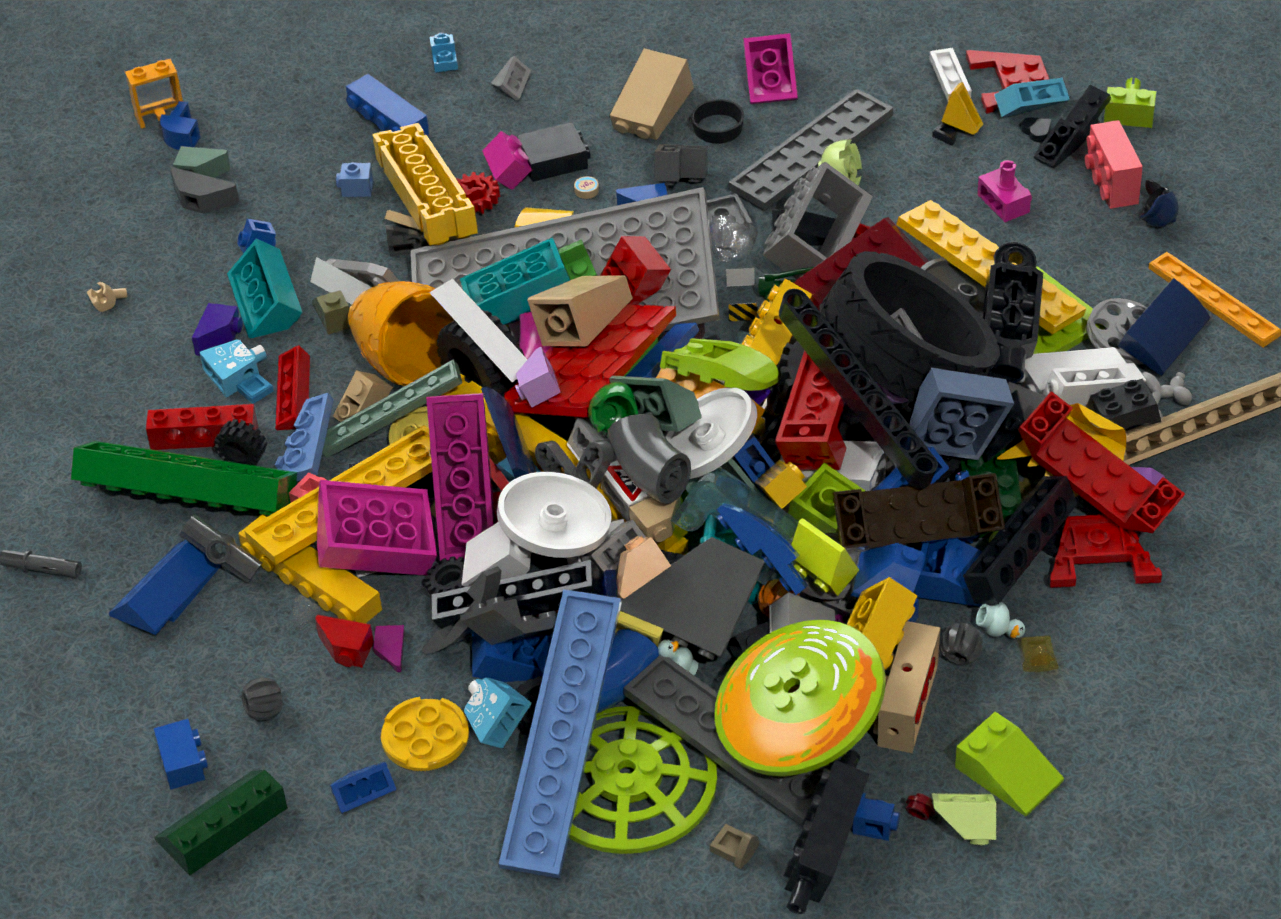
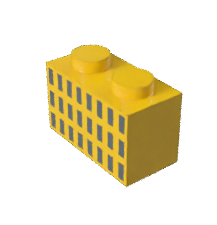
[755,460,807,509]

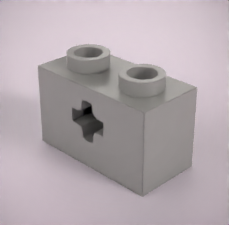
[581,520,646,578]

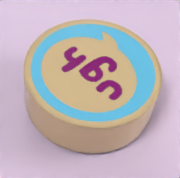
[574,176,599,199]

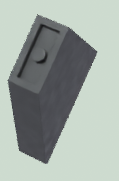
[620,537,765,660]

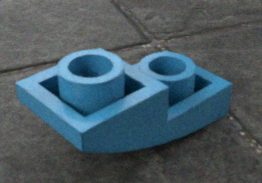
[430,33,458,72]

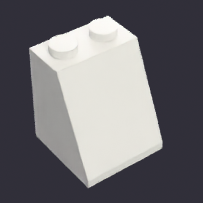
[462,522,531,587]

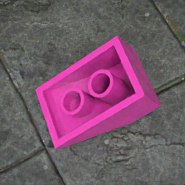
[744,33,798,104]

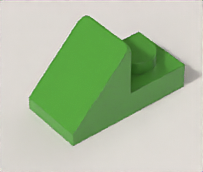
[558,239,597,280]

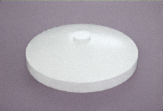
[664,388,757,479]
[497,472,611,558]

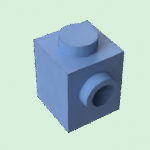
[336,163,374,197]

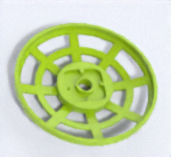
[569,706,717,854]

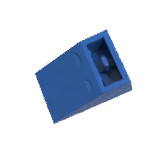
[915,539,989,607]
[472,631,553,682]

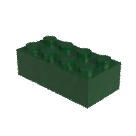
[958,443,1022,538]

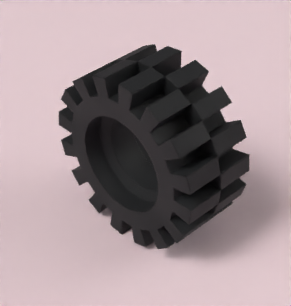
[214,419,267,466]
[424,556,464,599]

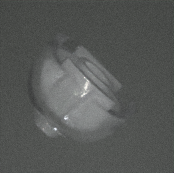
[709,215,758,262]

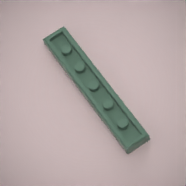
[322,360,462,458]

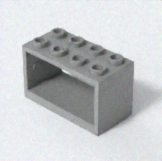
[763,162,873,279]

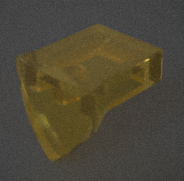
[1021,635,1059,672]

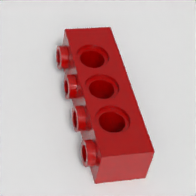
[146,404,258,450]

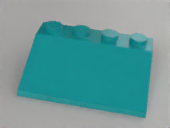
[460,237,571,325]

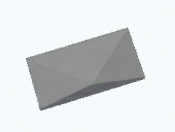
[491,56,531,101]

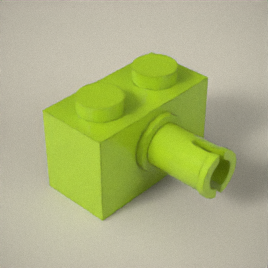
[1104,77,1156,128]

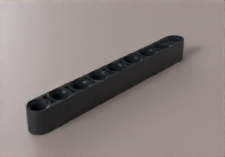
[779,289,938,489]

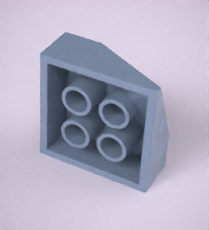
[909,368,1014,460]

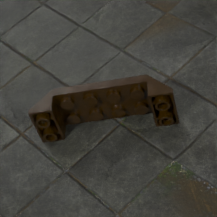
[832,473,1005,551]

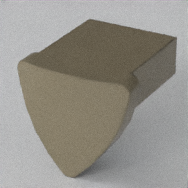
[710,824,759,869]

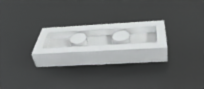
[930,48,971,101]

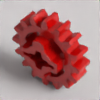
[455,172,500,214]

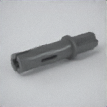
[0,549,82,578]

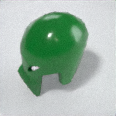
[588,382,638,438]

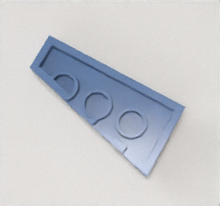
[275,393,334,481]

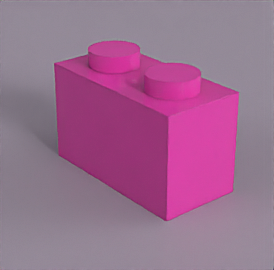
[482,131,531,190]

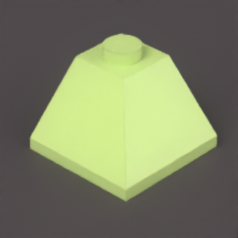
[932,793,996,845]

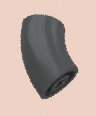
[607,414,691,504]

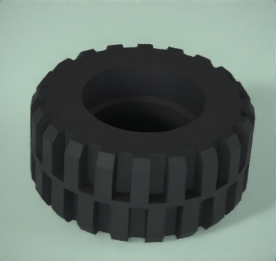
[436,310,525,397]

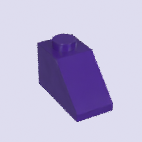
[192,303,243,356]

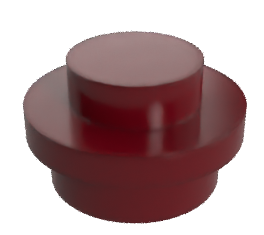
[906,793,935,820]

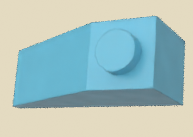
[994,78,1070,117]

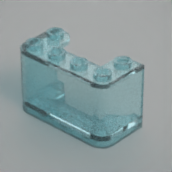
[671,468,798,586]

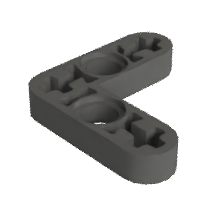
[535,440,613,489]

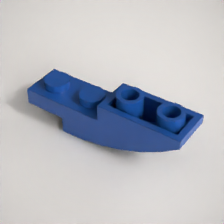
[717,503,808,595]

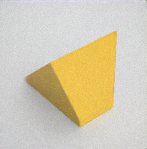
[942,82,983,135]

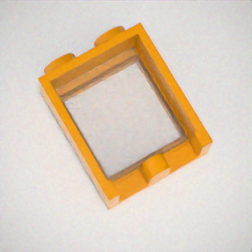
[125,59,183,129]

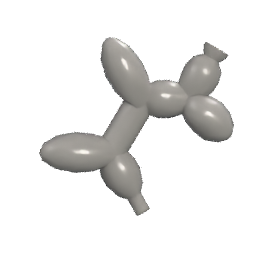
[1142,372,1192,418]

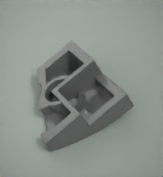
[385,225,432,257]

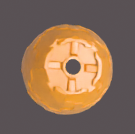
[348,281,454,386]

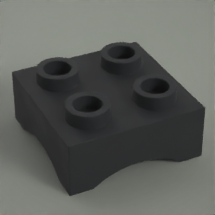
[1091,379,1162,430]

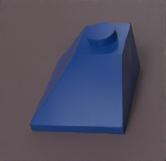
[851,543,924,598]

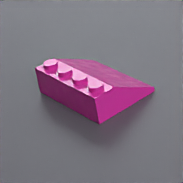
[317,480,437,575]

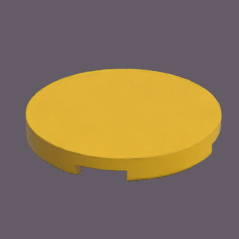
[381,697,469,771]

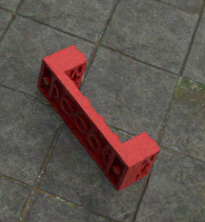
[775,350,847,470]

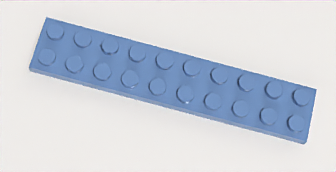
[499,589,622,879]

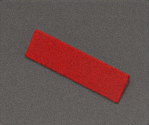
[275,345,310,430]

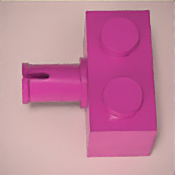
[978,160,1032,222]

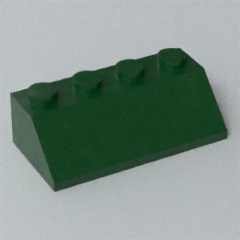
[154,770,288,876]

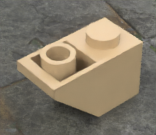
[333,370,393,422]

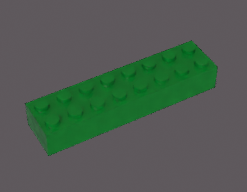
[71,441,298,515]

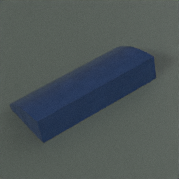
[1118,278,1210,376]
[481,387,537,479]

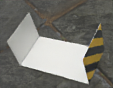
[726,268,757,321]

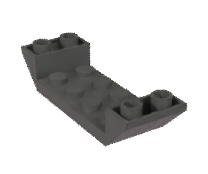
[460,576,617,645]

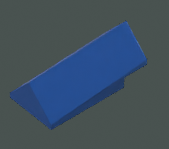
[109,540,221,635]

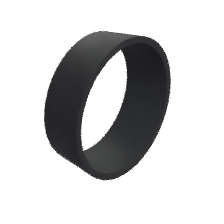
[692,99,744,144]

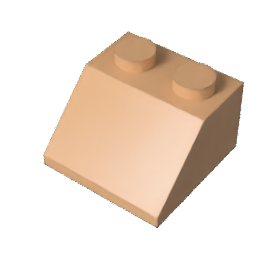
[614,535,671,599]

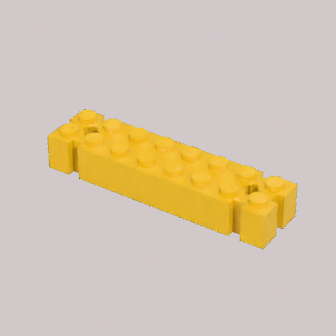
[372,123,478,245]

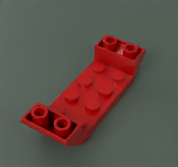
[1018,391,1185,533]

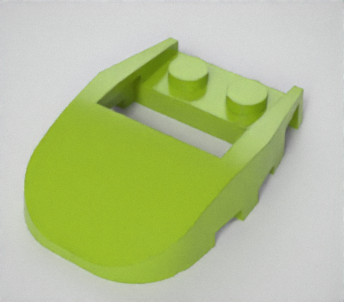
[660,338,778,391]

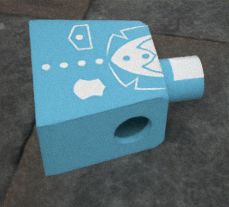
[199,340,267,397]
[464,677,532,748]

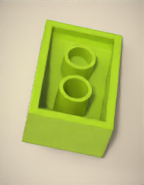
[955,712,1064,817]

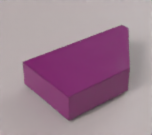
[374,625,405,672]

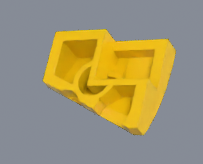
[515,207,574,227]

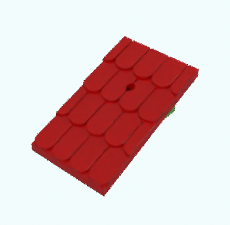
[504,304,676,417]

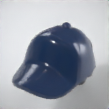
[1139,180,1179,227]

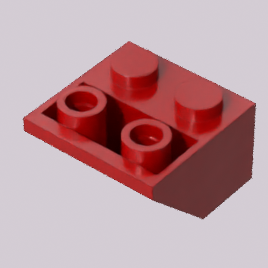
[600,236,671,305]

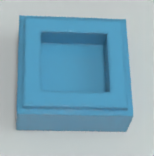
[236,373,274,404]

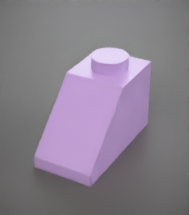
[515,347,561,407]

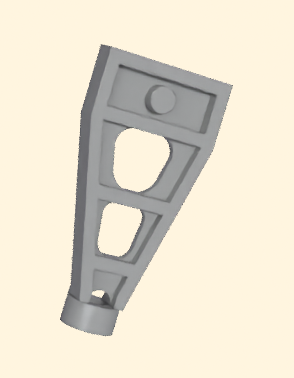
[326,259,400,287]

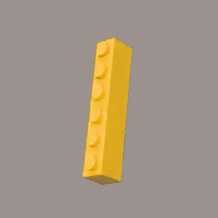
[238,514,382,624]

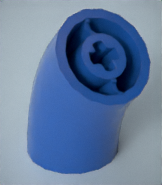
[597,629,659,713]

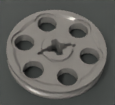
[1086,298,1147,365]

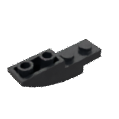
[1033,85,1111,168]

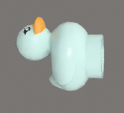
[976,602,1025,639]
[658,640,698,675]

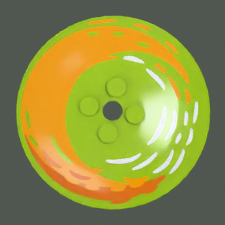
[715,620,886,776]

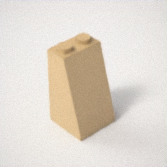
[610,49,694,140]
[527,276,633,346]

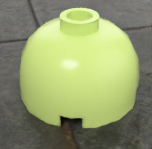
[818,139,862,186]

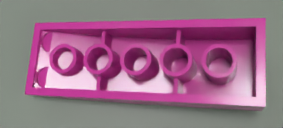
[426,393,495,561]

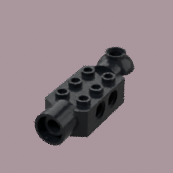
[982,242,1044,384]

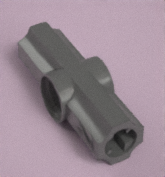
[179,514,262,583]

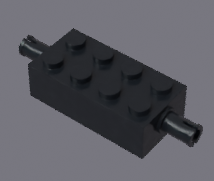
[783,749,870,914]

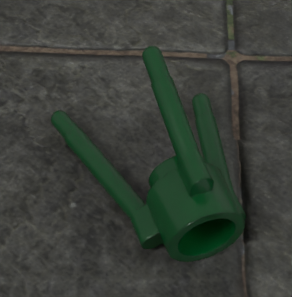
[758,267,814,302]

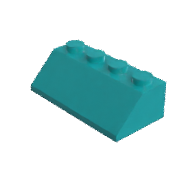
[227,238,303,339]

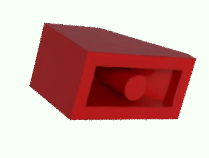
[315,615,374,668]

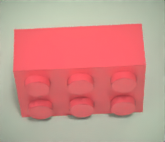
[1085,120,1143,209]

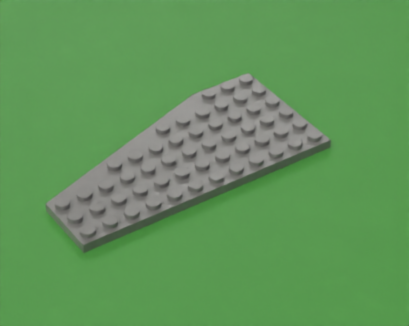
[411,187,720,331]

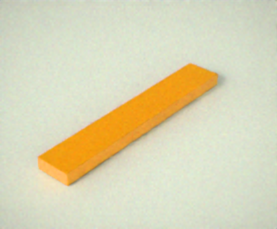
[1149,252,1281,348]

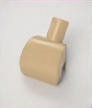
[87,282,127,312]

